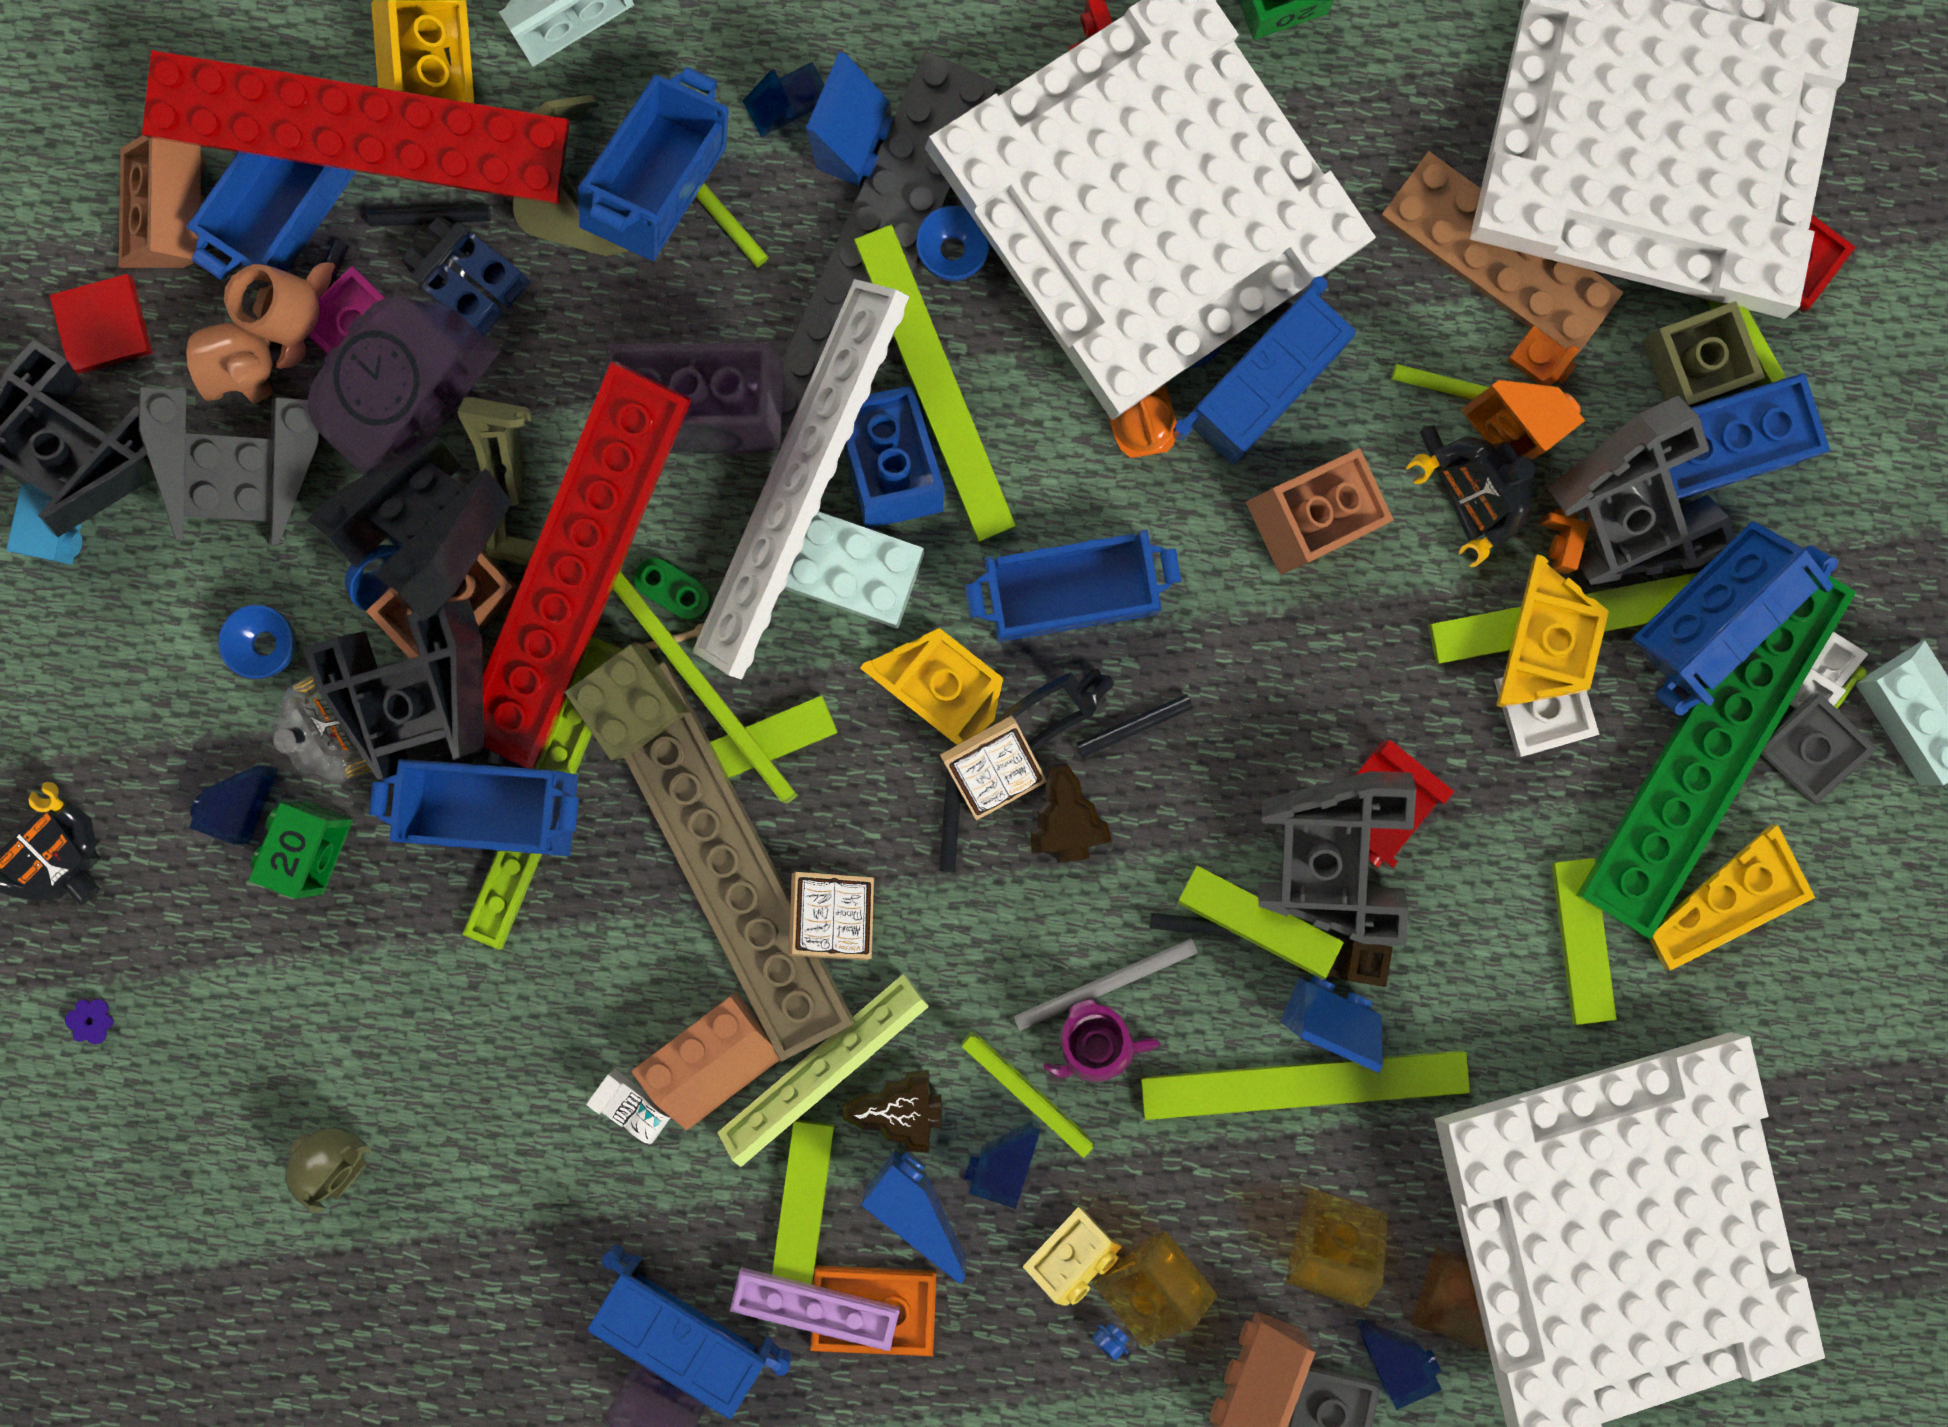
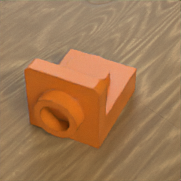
[1507,326,1580,386]
[1538,509,1589,574]

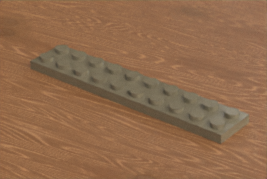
[625,662,855,1062]

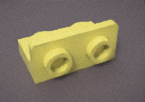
[1023,1207,1122,1306]

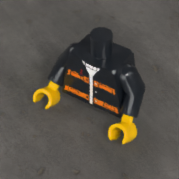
[1406,436,1537,567]
[0,782,100,905]

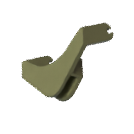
[513,95,629,256]
[458,397,537,565]

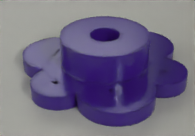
[65,999,114,1044]

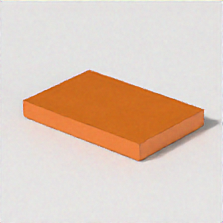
[810,1265,937,1356]

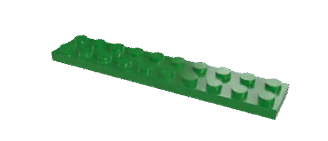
[1576,575,1856,939]

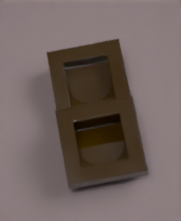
[1299,935,1393,987]

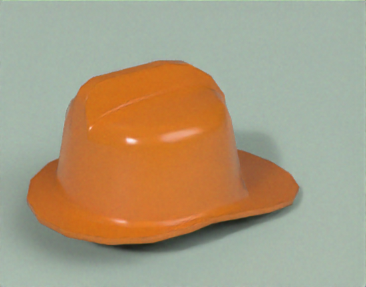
[1108,385,1177,458]

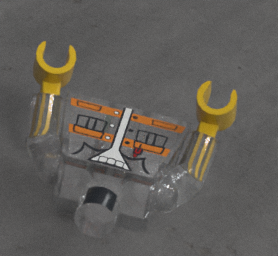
[271,674,372,783]

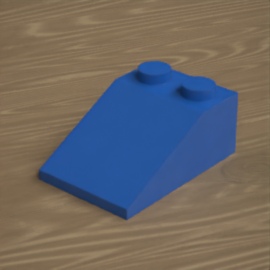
[806,51,895,187]
[844,385,945,529]
[1280,975,1383,1073]
[861,1149,966,1284]

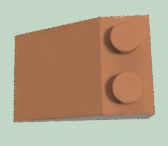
[1246,448,1394,575]

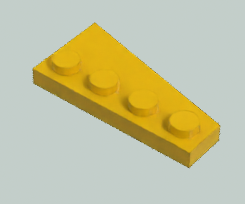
[1649,824,1815,971]

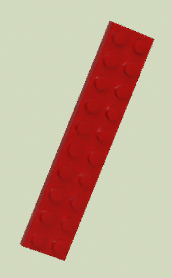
[142,50,570,205]
[483,362,692,769]

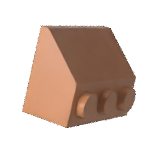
[118,135,206,268]
[631,991,780,1131]
[1210,1311,1316,1427]

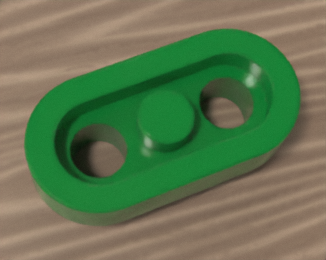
[634,558,711,620]

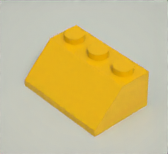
[371,0,475,104]

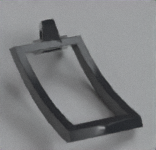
[985,669,1114,753]

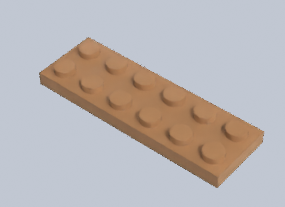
[1379,151,1624,359]

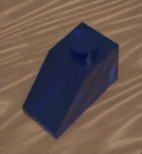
[189,765,279,845]
[963,1120,1041,1209]
[1355,1319,1442,1410]

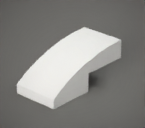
[1790,631,1868,708]

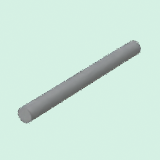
[1013,939,1198,1031]

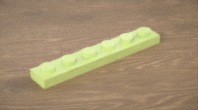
[717,974,929,1167]

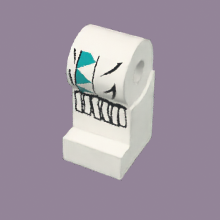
[586,1069,671,1144]

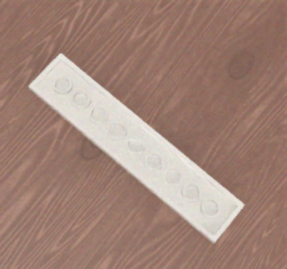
[692,279,909,680]

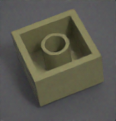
[1642,301,1765,408]
[564,644,690,761]

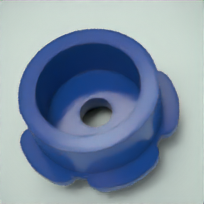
[1091,1322,1129,1362]

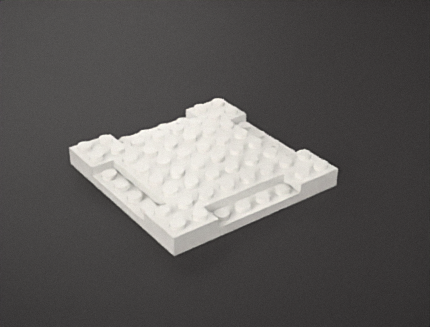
[925,0,1376,420]
[1470,0,1859,319]
[1434,1032,1825,1427]

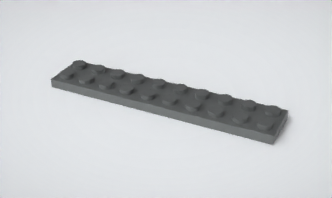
[759,50,998,428]

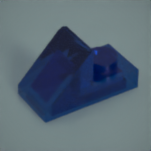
[742,61,825,137]

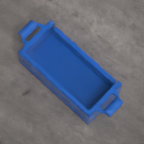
[578,67,729,261]
[186,152,356,284]
[1173,276,1356,465]
[1669,373,1831,501]
[1632,521,1838,715]
[964,529,1182,642]
[369,759,579,856]
[587,1245,792,1419]

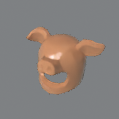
[224,262,335,369]
[186,318,273,404]

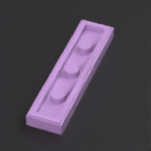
[730,1267,900,1351]

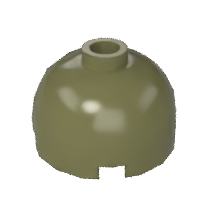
[285,1127,371,1213]

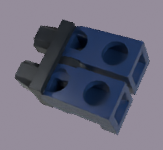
[402,216,531,340]

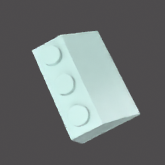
[499,0,634,67]
[1856,640,1948,786]

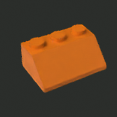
[1461,380,1585,460]

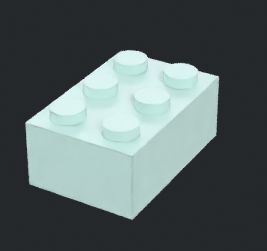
[784,511,925,629]

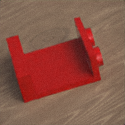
[1355,740,1455,869]

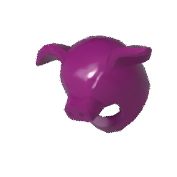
[1043,999,1160,1083]

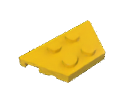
[1496,554,1609,707]
[860,628,1003,745]

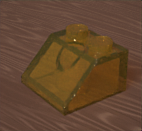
[1286,1189,1388,1309]
[1092,1231,1218,1347]

